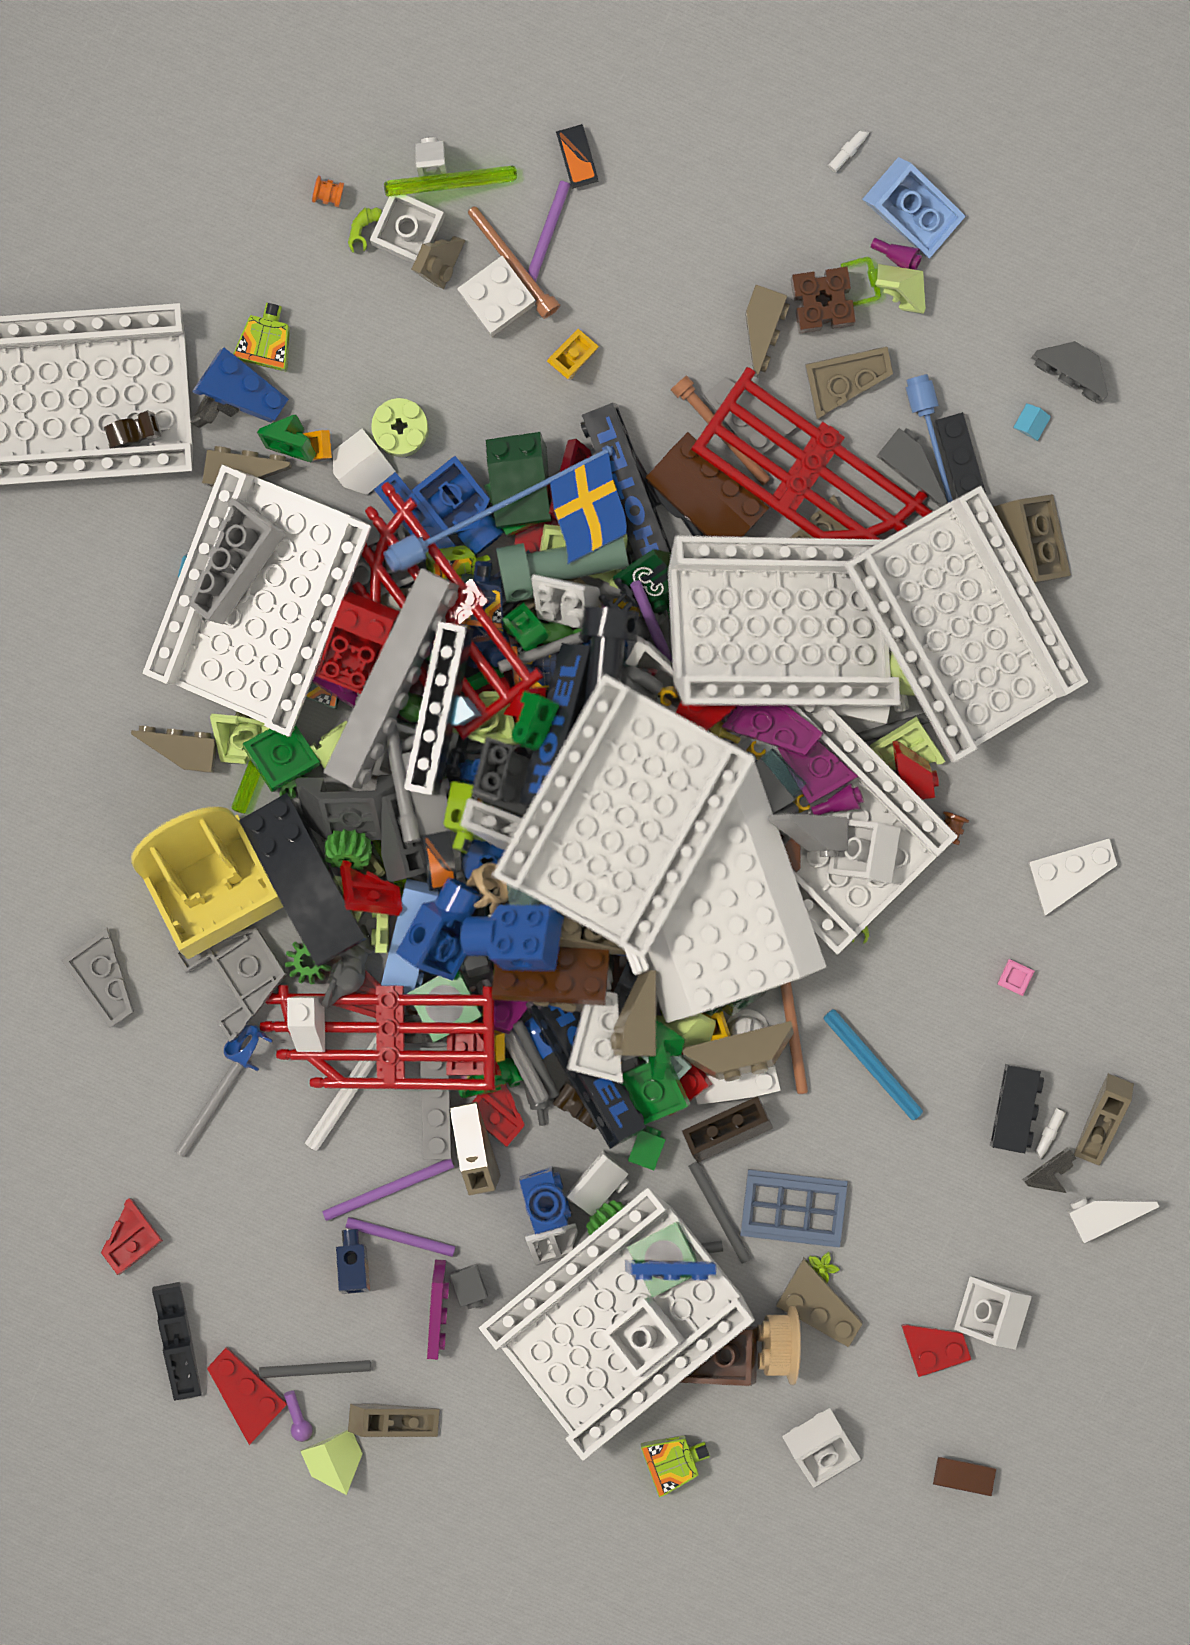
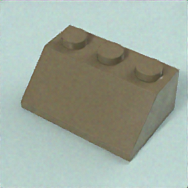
[993,494,1071,584]

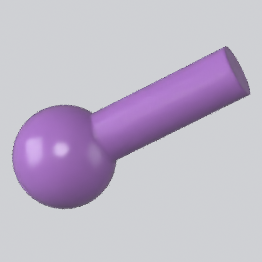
[284,1390,313,1442]

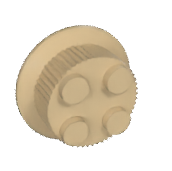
[757,1306,801,1385]

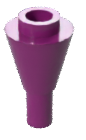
[870,238,922,270]
[811,783,864,815]

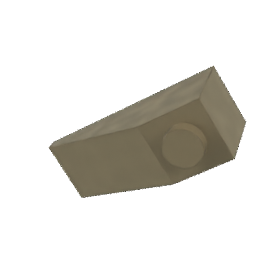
[610,970,656,1056]
[1074,1073,1134,1166]
[348,1404,440,1437]

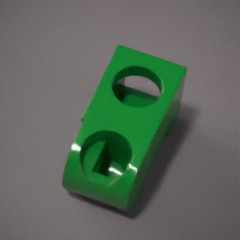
[511,691,559,750]

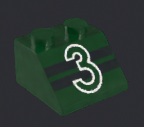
[612,549,672,614]

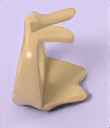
[467,863,512,914]

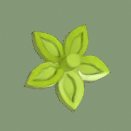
[809,1252,840,1283]

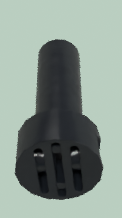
[581,606,639,709]

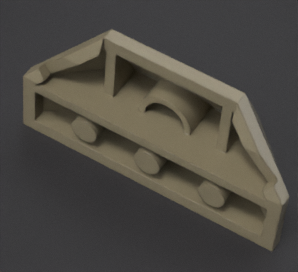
[682,1021,794,1082]

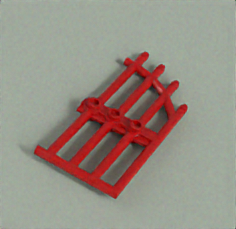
[691,367,932,540]
[352,482,544,740]
[260,985,495,1090]

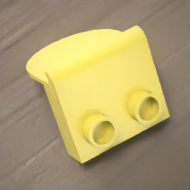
[131,807,283,959]

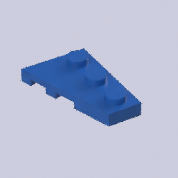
[192,347,289,423]
[625,1260,716,1280]

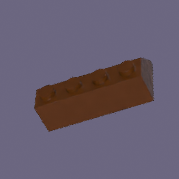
[645,432,769,537]

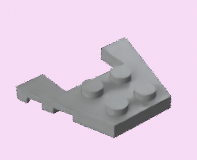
[172,928,287,1043]

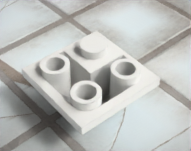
[531,575,602,629]

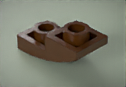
[933,1457,996,1496]

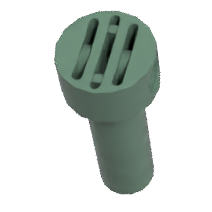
[496,537,629,603]

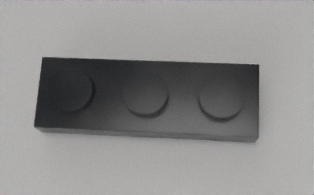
[935,412,986,498]

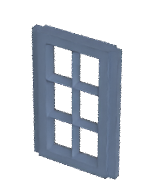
[740,1169,848,1248]

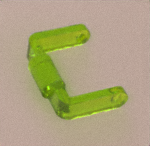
[840,257,881,307]

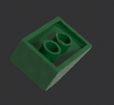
[486,432,552,529]

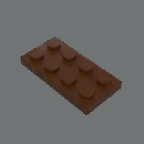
[492,947,609,1006]

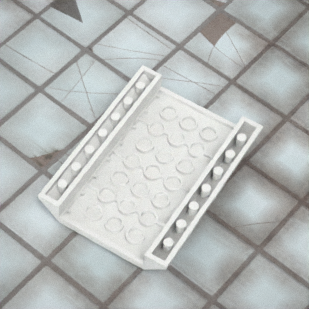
[0,303,193,485]
[142,465,372,737]
[844,486,1088,763]
[668,536,900,706]
[493,674,755,959]
[732,705,958,955]
[645,754,826,1023]
[479,1188,755,1461]

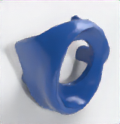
[224,1025,272,1071]

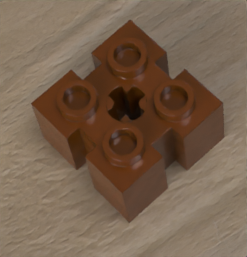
[791,266,856,334]

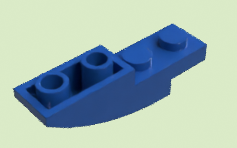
[374,472,455,549]

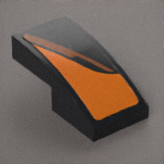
[556,124,599,189]
[420,830,457,891]

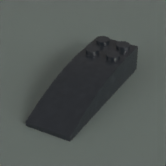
[239,793,366,967]

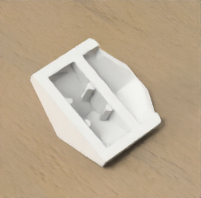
[332,429,396,495]
[525,1223,578,1265]

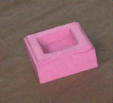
[997,959,1034,996]

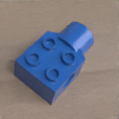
[411,456,505,556]
[396,877,483,981]
[461,905,563,971]
[519,1167,572,1235]

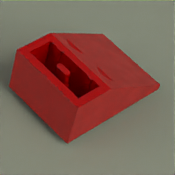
[315,592,400,694]

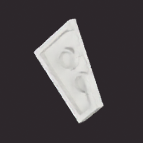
[1028,839,1117,916]

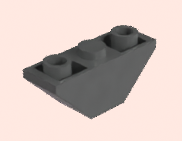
[1031,341,1108,402]

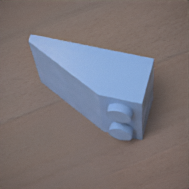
[862,157,966,259]

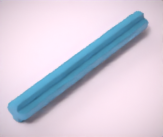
[823,1009,923,1120]

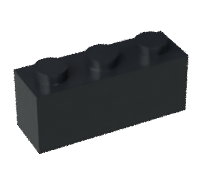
[990,1064,1044,1154]

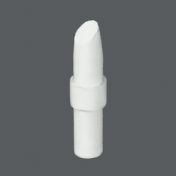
[828,131,870,173]
[1036,1108,1066,1160]

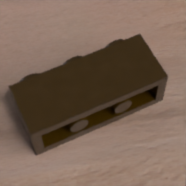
[682,1096,773,1163]

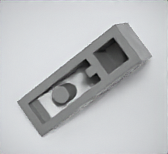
[769,814,848,857]

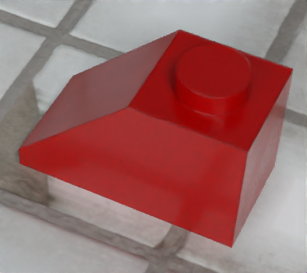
[892,741,939,800]

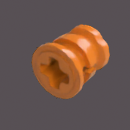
[312,175,344,207]

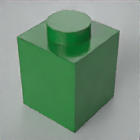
[628,1125,666,1171]

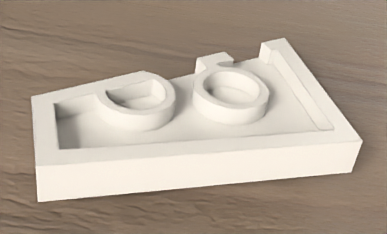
[567,992,623,1083]

